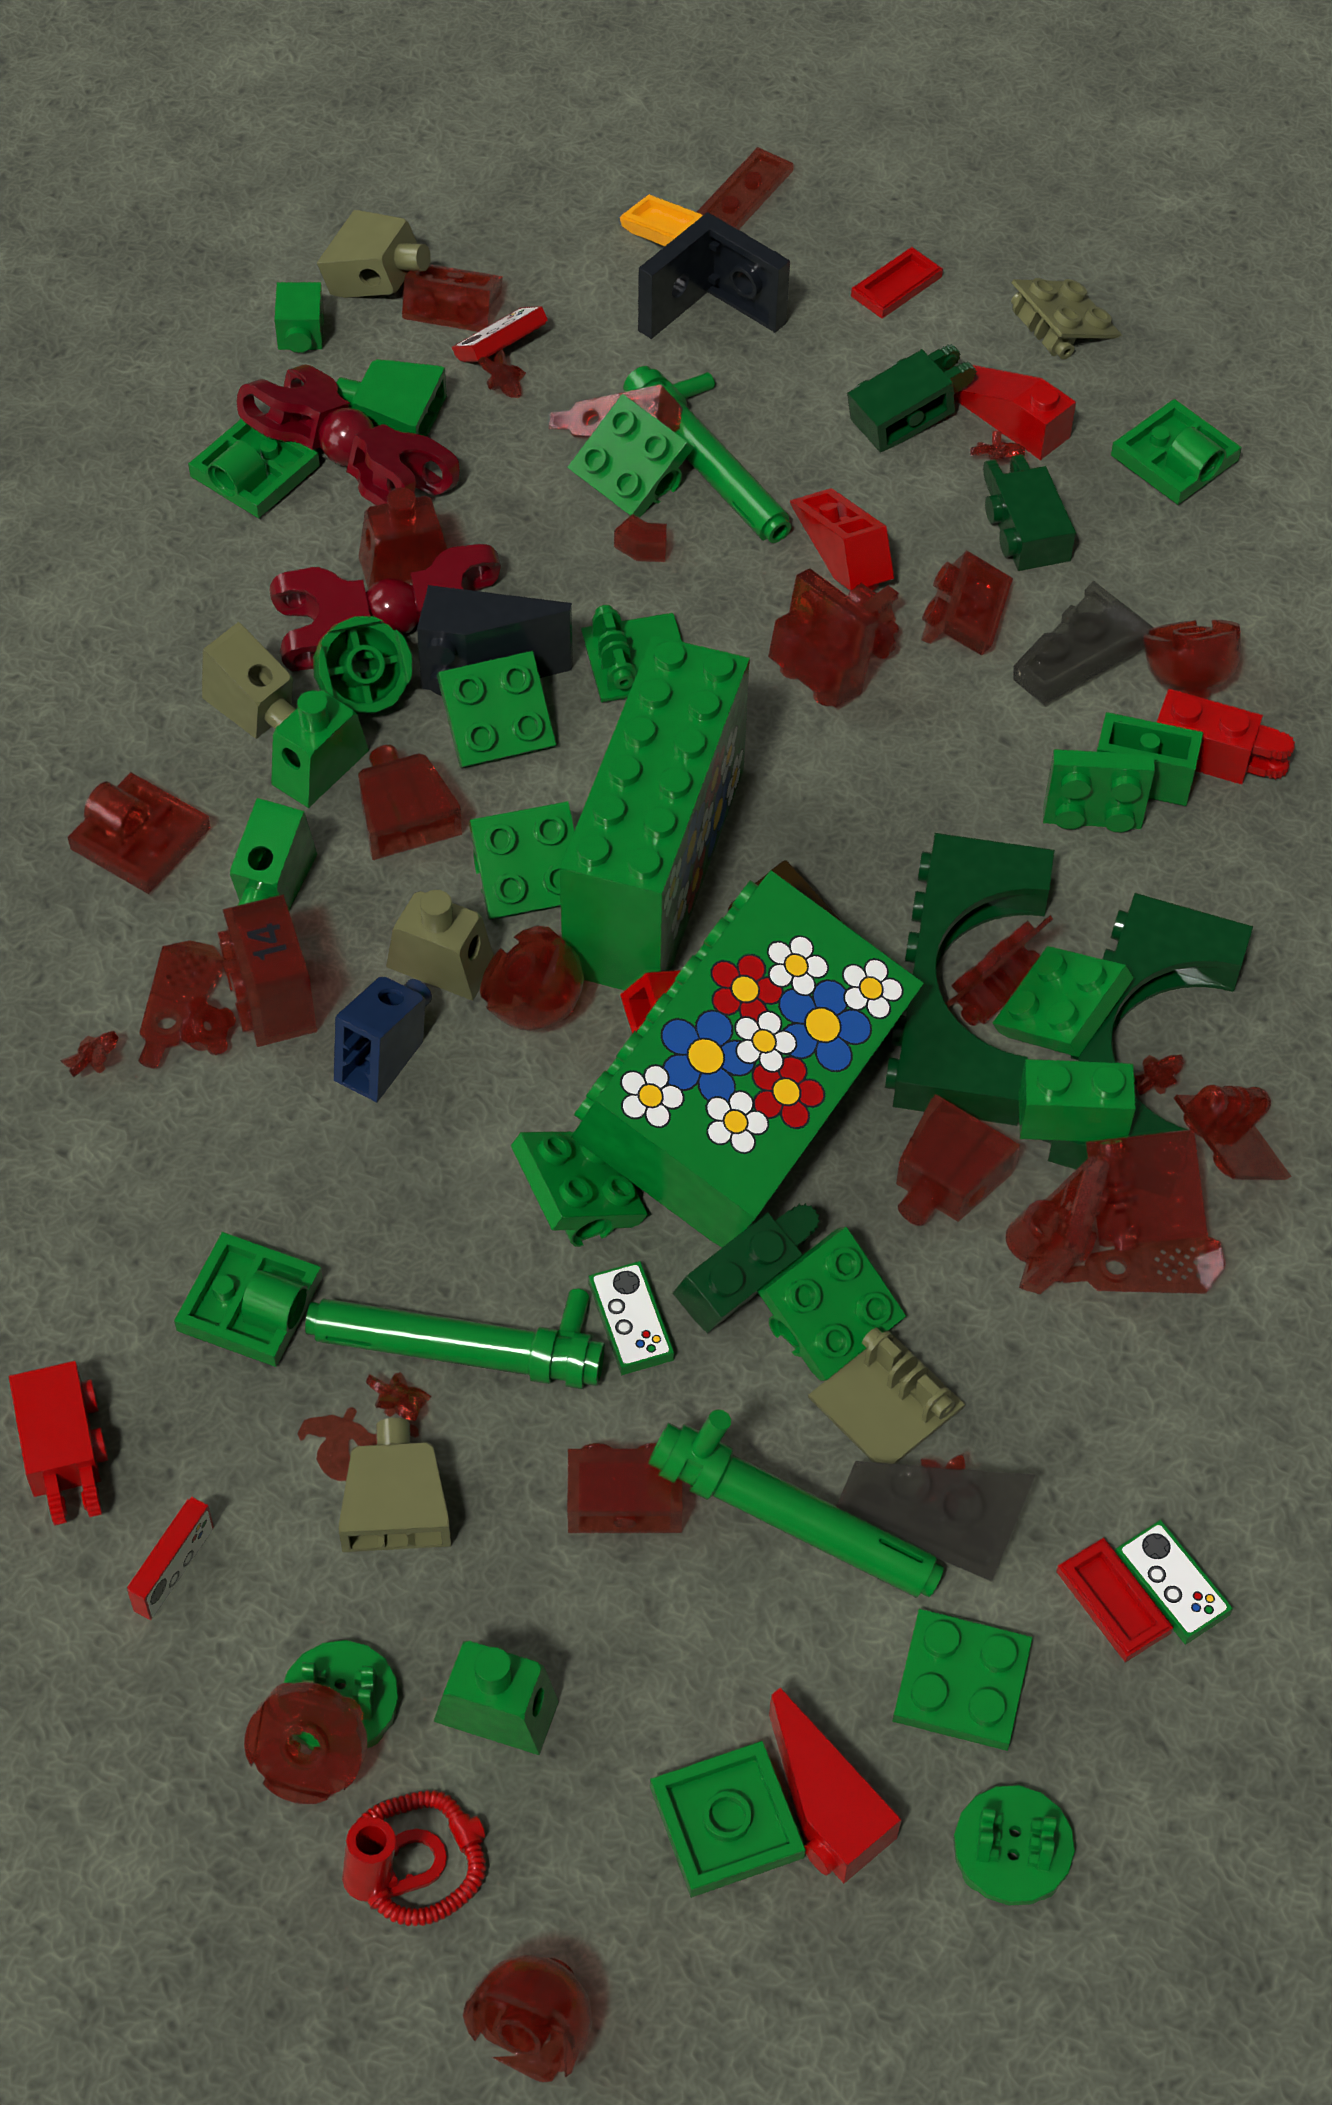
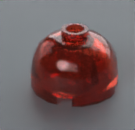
[1144,620,1242,698]
[480,926,584,1032]
[463,1955,592,2082]

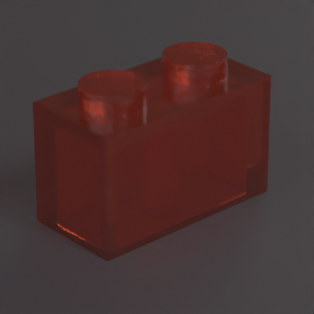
[567,1443,683,1533]

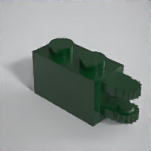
[847,344,977,453]
[983,454,1076,571]
[672,1203,820,1334]

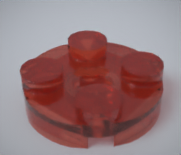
[244,1682,367,1804]

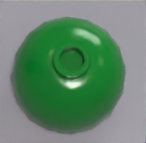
[313,616,412,714]

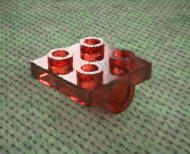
[68,772,211,894]
[1005,1156,1110,1294]

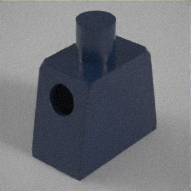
[334,977,432,1103]

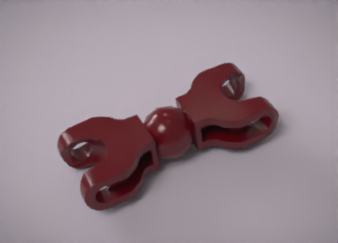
[237,364,460,512]
[269,544,501,671]

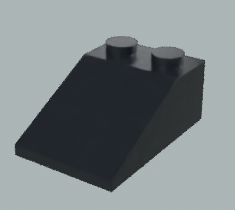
[417,585,573,696]

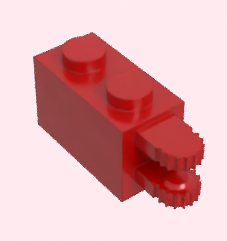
[1157,688,1295,785]
[9,1361,108,1526]

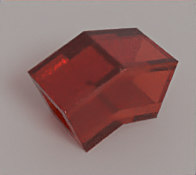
[614,514,667,562]

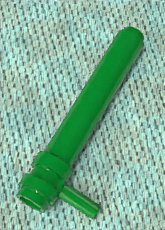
[623,366,791,543]
[305,1289,605,1389]
[648,1409,944,1598]

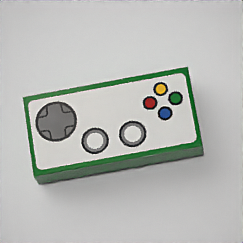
[588,1261,674,1376]
[1115,1520,1233,1645]

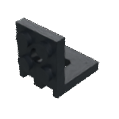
[638,212,790,339]

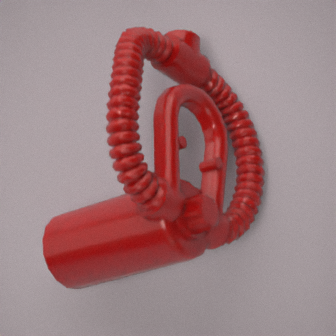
[342,1790,487,1927]

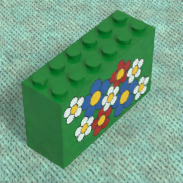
[560,635,750,990]
[571,870,924,1247]

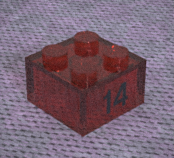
[217,894,317,1047]

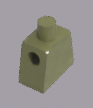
[317,210,431,298]
[202,622,296,739]
[386,890,496,1001]
[339,1418,451,1552]

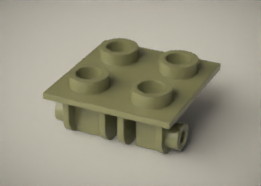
[1011,278,1122,360]
[808,1328,965,1473]

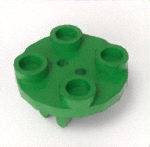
[280,1640,399,1756]
[953,1785,1075,1906]

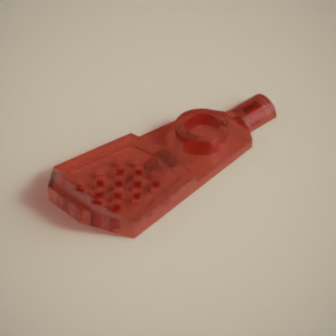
[549,384,682,437]
[138,940,226,1069]
[1060,1230,1226,1294]

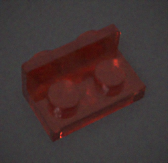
[402,264,503,332]
[921,550,1013,656]

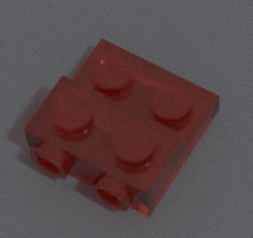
[768,568,879,708]

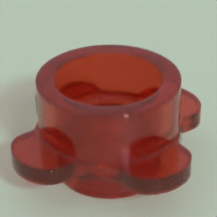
[179,997,236,1055]

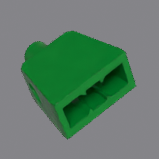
[336,359,447,437]
[271,690,369,809]
[230,798,317,929]
[434,1641,559,1755]

